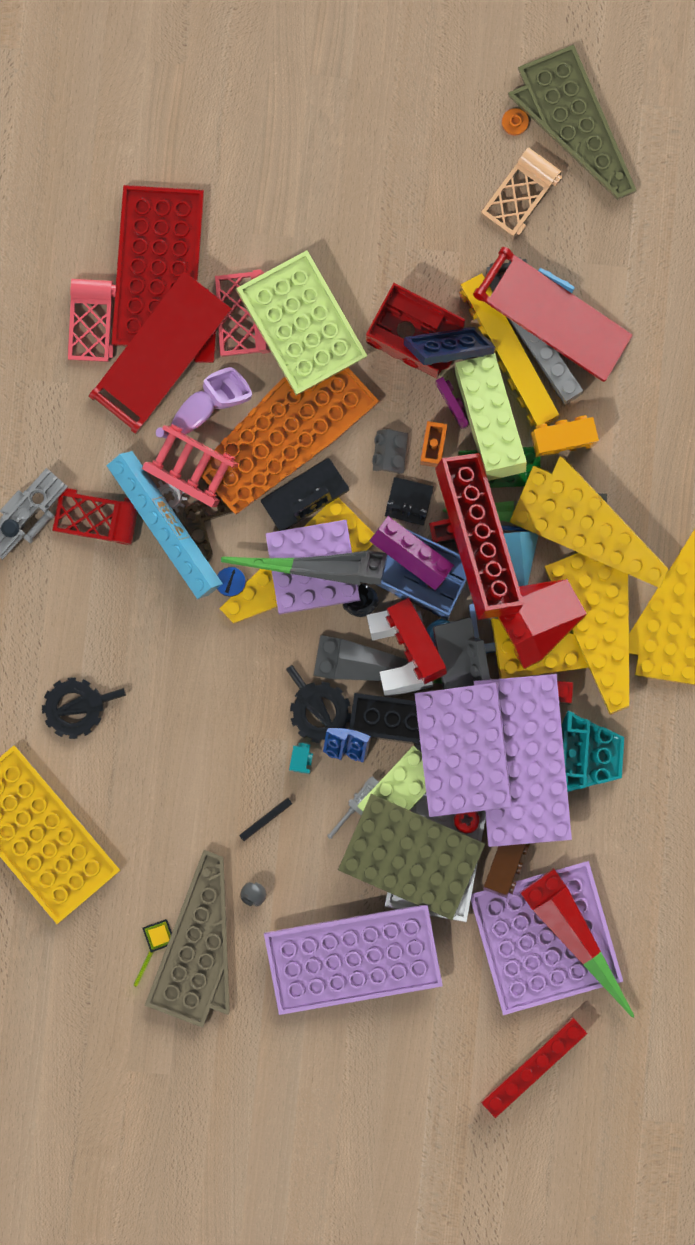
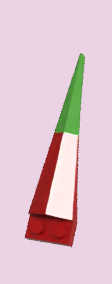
[520,868,634,1018]

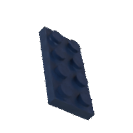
[404,327,495,365]

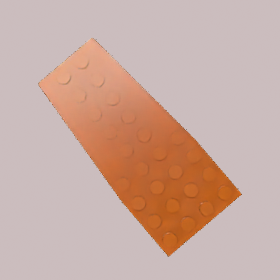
[195,367,379,515]

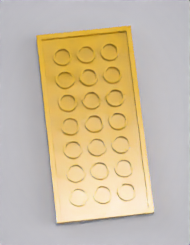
[0,745,121,925]

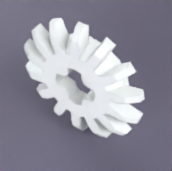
[158,481,187,513]

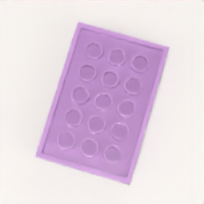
[415,683,512,817]

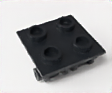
[385,477,434,526]

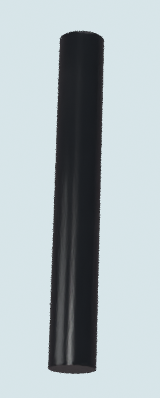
[239,798,293,841]

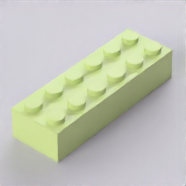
[455,354,527,481]

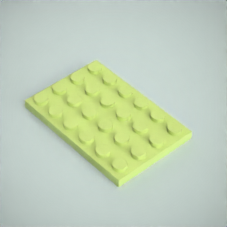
[236,251,367,396]

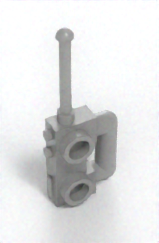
[327,776,379,839]

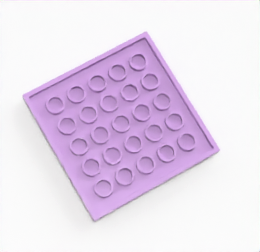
[471,861,623,1015]

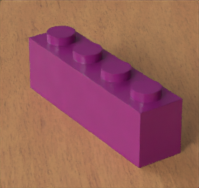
[369,516,454,590]

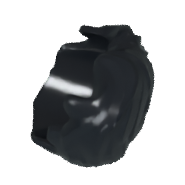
[343,583,379,617]

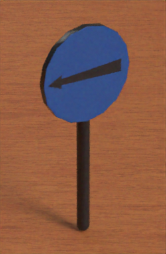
[217,567,246,597]

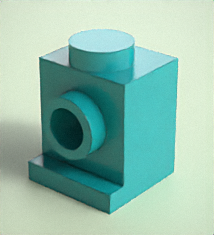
[289,743,313,774]

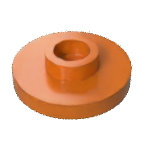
[502,108,529,136]

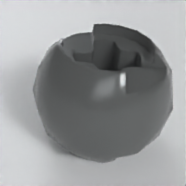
[240,882,267,907]

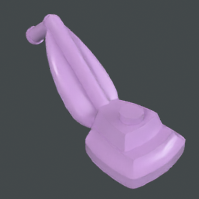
[156,367,252,438]

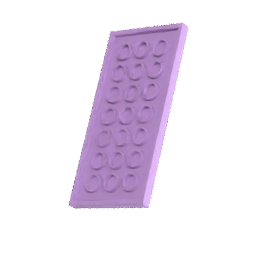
[474,674,572,847]
[264,905,443,1015]

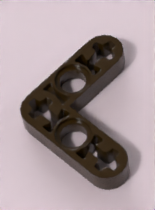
[183,497,233,562]

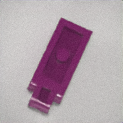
[435,377,468,429]

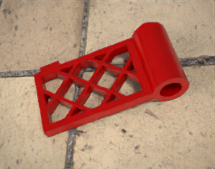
[52,488,138,545]

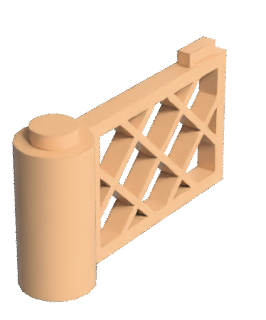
[481,148,562,237]

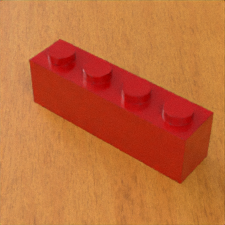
[385,598,447,684]

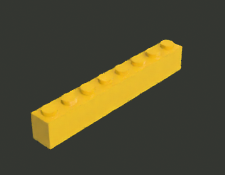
[459,273,559,426]

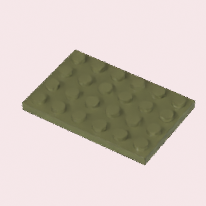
[338,794,485,920]

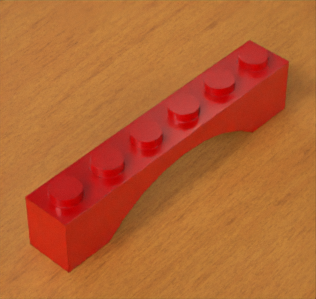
[480,1017,588,1118]

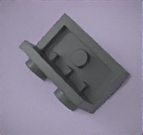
[372,429,408,474]

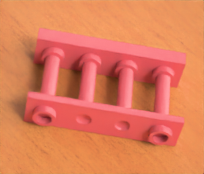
[142,424,239,507]

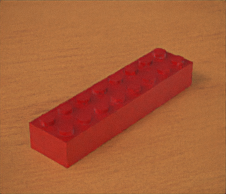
[435,453,524,620]

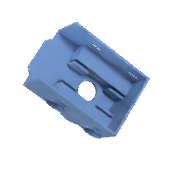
[375,529,467,620]

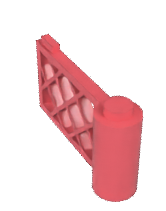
[68,279,116,362]

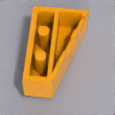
[531,415,599,457]

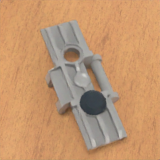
[0,468,68,560]

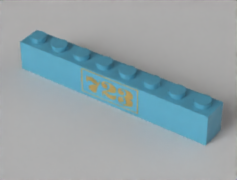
[106,451,223,599]

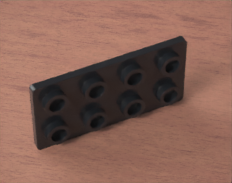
[261,458,350,531]

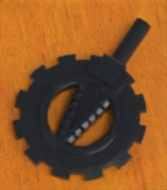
[286,665,351,743]
[42,677,126,739]

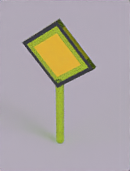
[134,919,172,987]

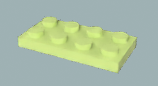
[357,745,426,811]

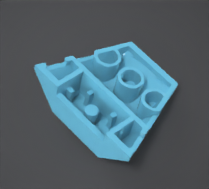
[504,532,539,586]

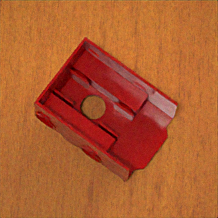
[366,283,465,379]

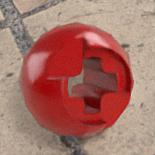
[454,812,480,833]

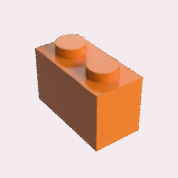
[420,421,447,467]

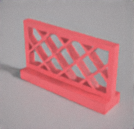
[215,269,271,357]

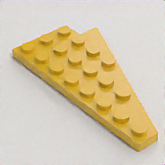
[510,456,669,588]
[219,497,374,624]
[629,529,695,685]
[544,553,629,715]

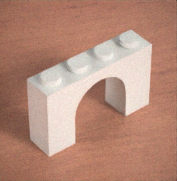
[367,604,433,697]

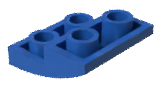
[323,728,371,763]

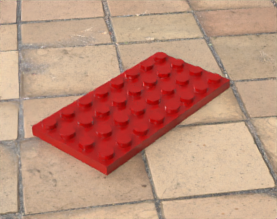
[112,185,204,346]

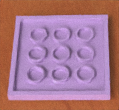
[266,520,360,615]

